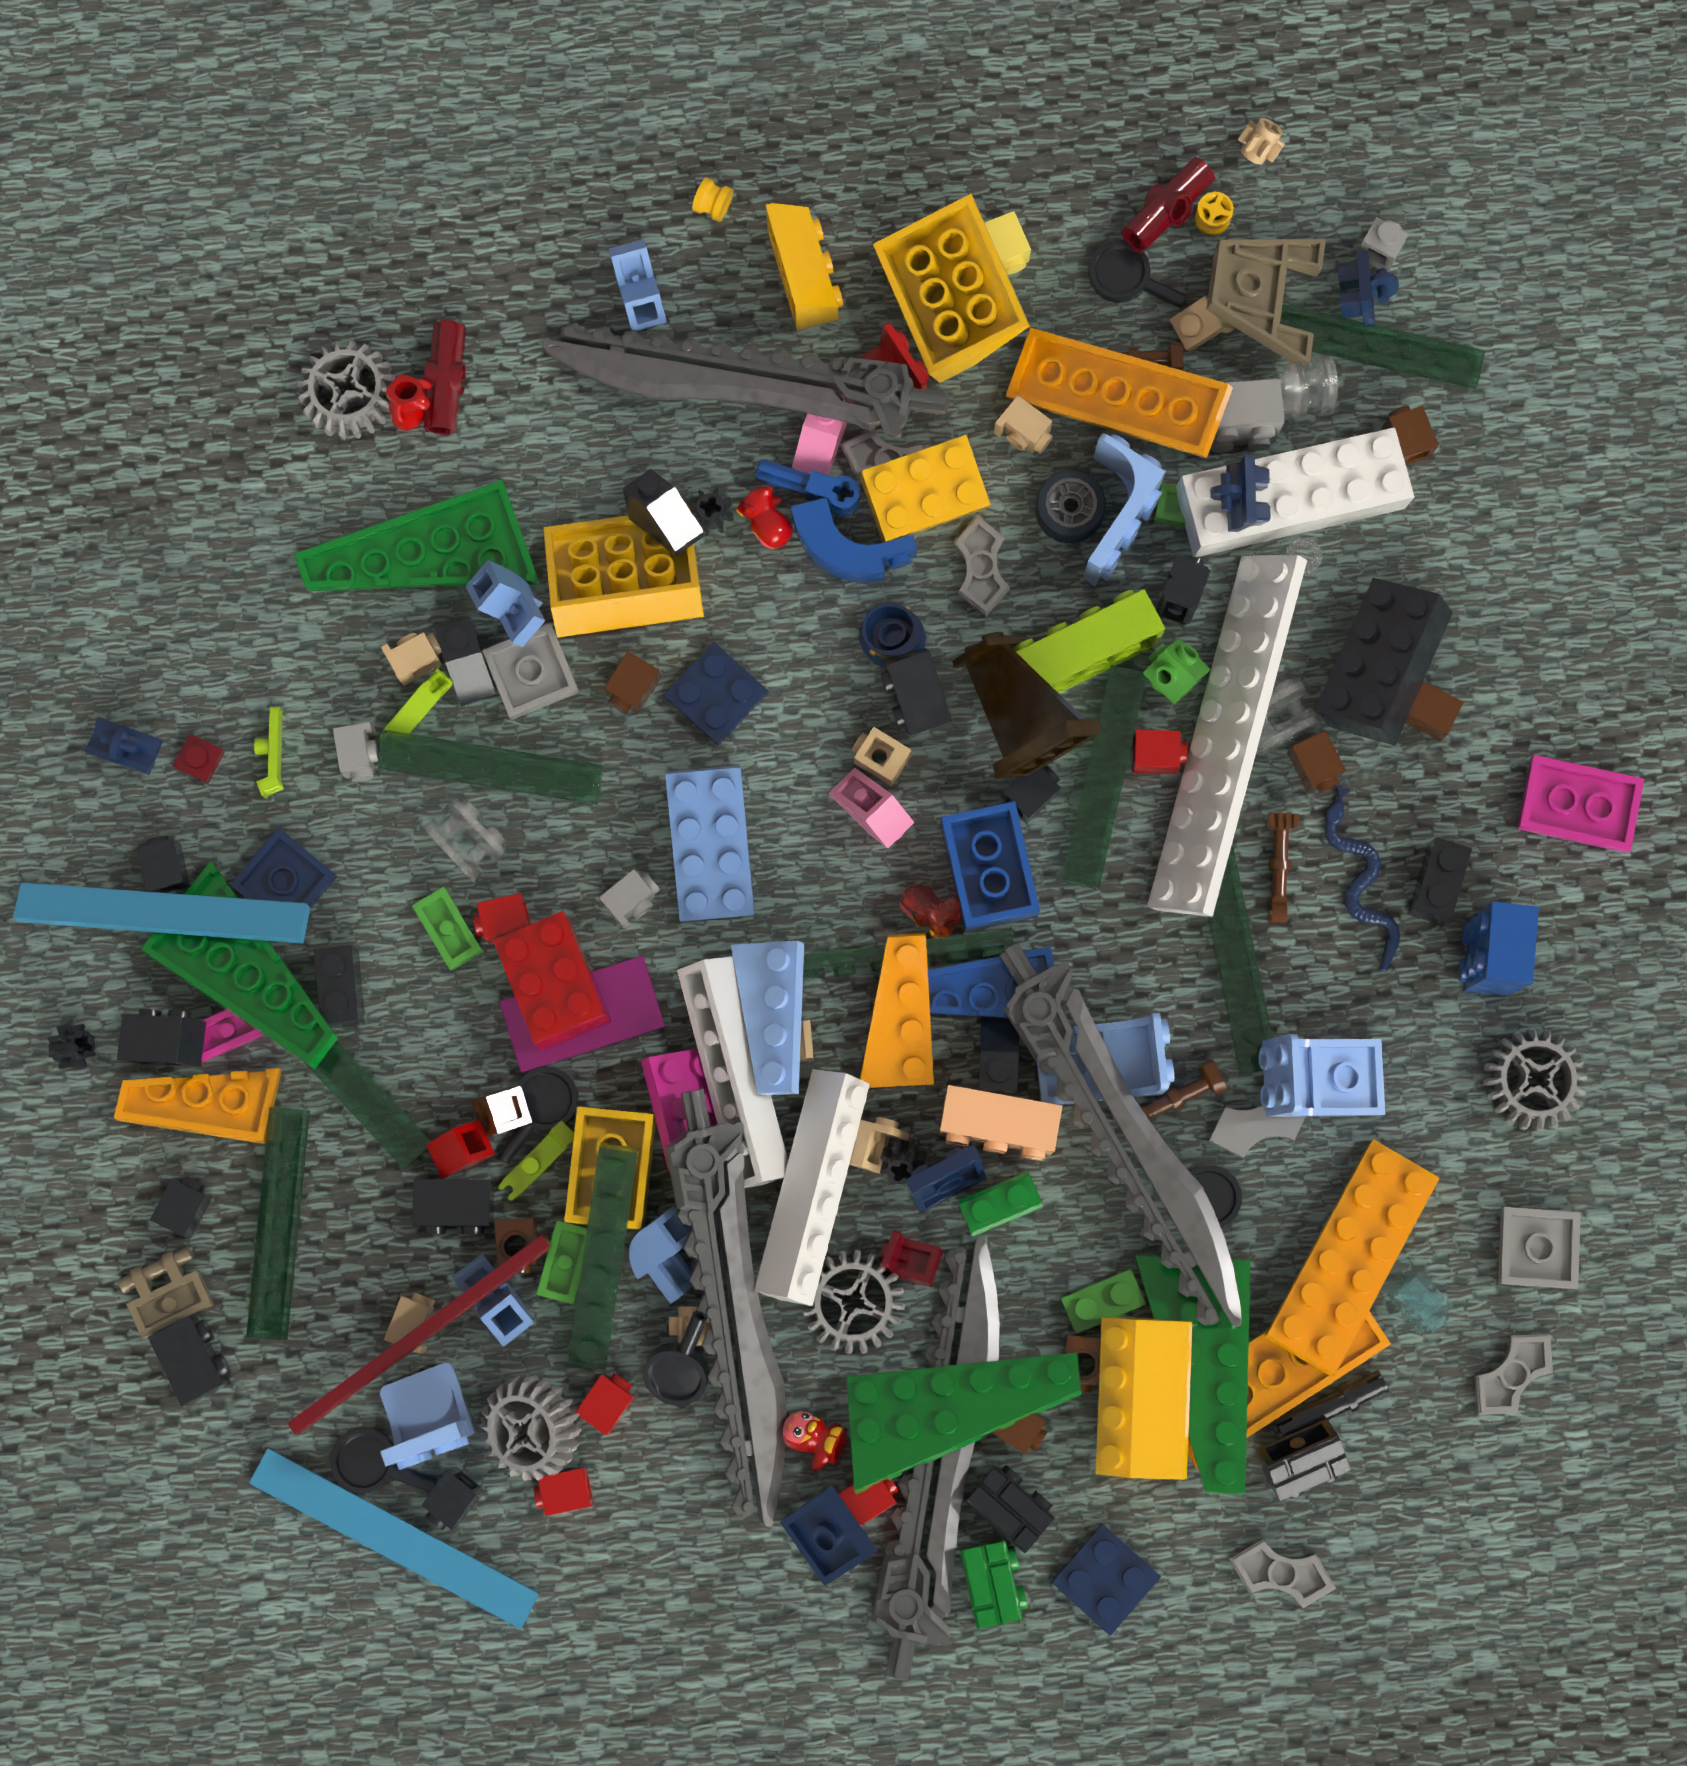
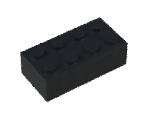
[1315,578,1453,746]

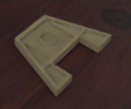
[1206,239,1326,371]

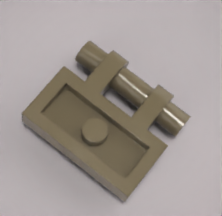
[118,1246,215,1339]

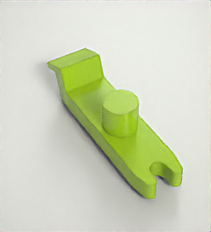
[380,668,454,749]
[254,707,284,799]
[498,1120,574,1200]

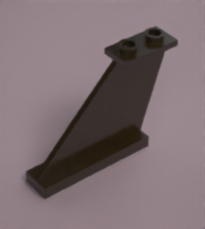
[952,632,1102,779]

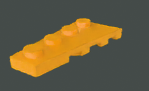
[860,933,934,1088]
[114,1068,281,1144]

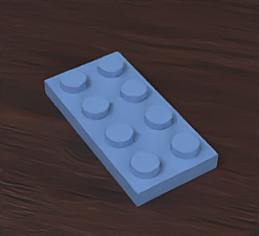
[665,765,754,922]

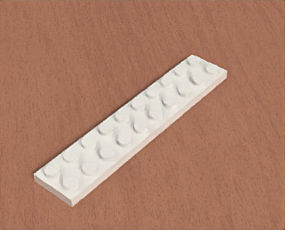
[1147,555,1307,917]

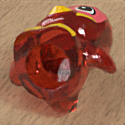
[899,885,961,939]

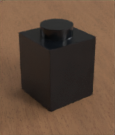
[1001,765,1061,824]
[137,836,190,893]
[150,1176,213,1238]

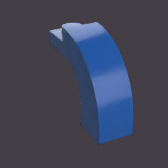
[791,497,917,583]

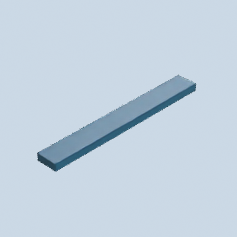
[13,883,310,943]
[249,1448,540,1629]

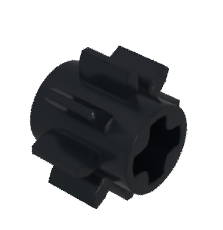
[688,488,734,536]
[47,1023,96,1070]
[880,1138,927,1185]

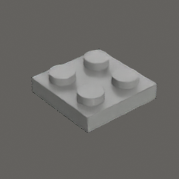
[482,623,579,720]
[1498,1207,1581,1289]

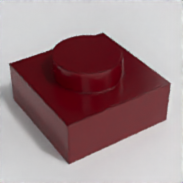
[173,734,225,784]

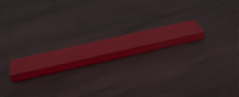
[287,1234,552,1435]

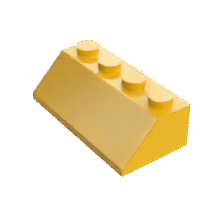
[1096,1317,1192,1480]

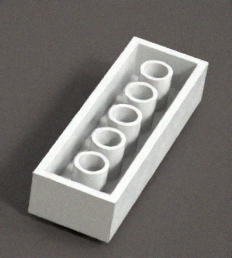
[1176,427,1415,557]

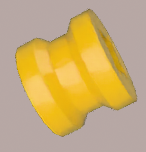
[692,177,734,222]
[1195,191,1234,236]

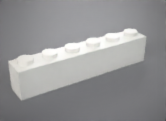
[677,957,788,1188]
[754,1069,870,1306]

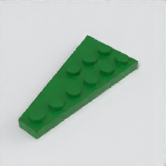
[294,480,540,591]
[141,861,338,1069]
[1135,1255,1251,1495]
[847,1352,1082,1495]

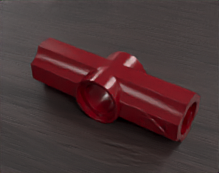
[1121,157,1216,254]
[424,320,466,435]

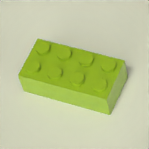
[1013,589,1165,694]

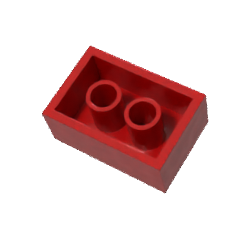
[493,911,611,1051]

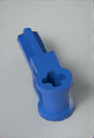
[755,459,860,517]

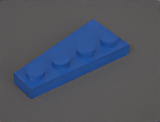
[928,946,1064,1018]

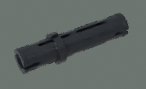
[1274,1370,1389,1437]

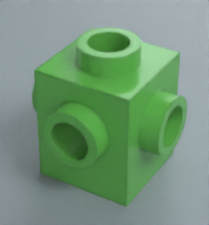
[1143,639,1211,705]

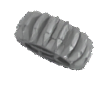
[297,340,395,440]
[1482,1028,1588,1132]
[802,1250,905,1354]
[479,1375,582,1481]

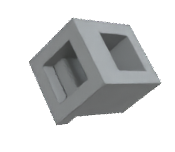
[1356,217,1409,272]
[333,722,379,782]
[599,869,660,931]

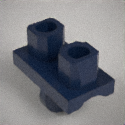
[1338,250,1399,326]
[1210,456,1271,532]
[84,717,163,775]

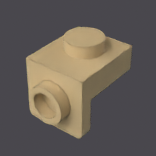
[1169,296,1234,351]
[849,1117,909,1174]

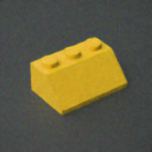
[765,203,844,331]

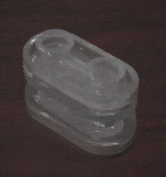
[1279,355,1338,423]
[1256,678,1324,755]
[422,798,506,882]

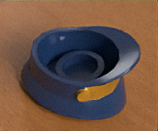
[859,603,926,668]

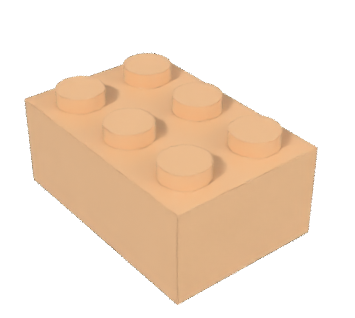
[938,1085,1062,1161]

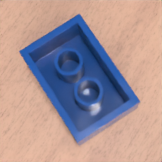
[940,801,1040,933]
[1458,901,1539,996]

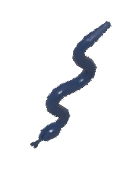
[1324,785,1400,972]

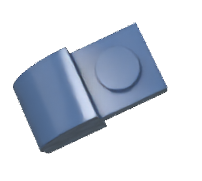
[609,239,667,331]
[465,560,545,647]
[629,1206,693,1304]
[452,1253,534,1347]

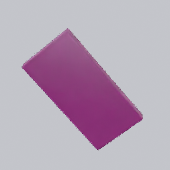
[499,955,666,1074]

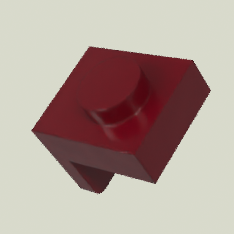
[879,1230,943,1287]

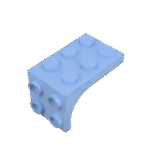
[1083,433,1166,586]
[1036,1013,1174,1105]
[1259,1034,1385,1117]
[380,1362,477,1470]

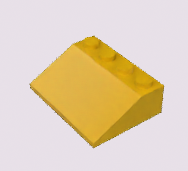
[873,194,1030,383]
[543,507,704,638]

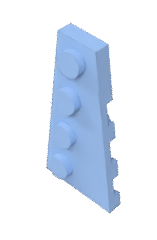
[731,941,804,1095]

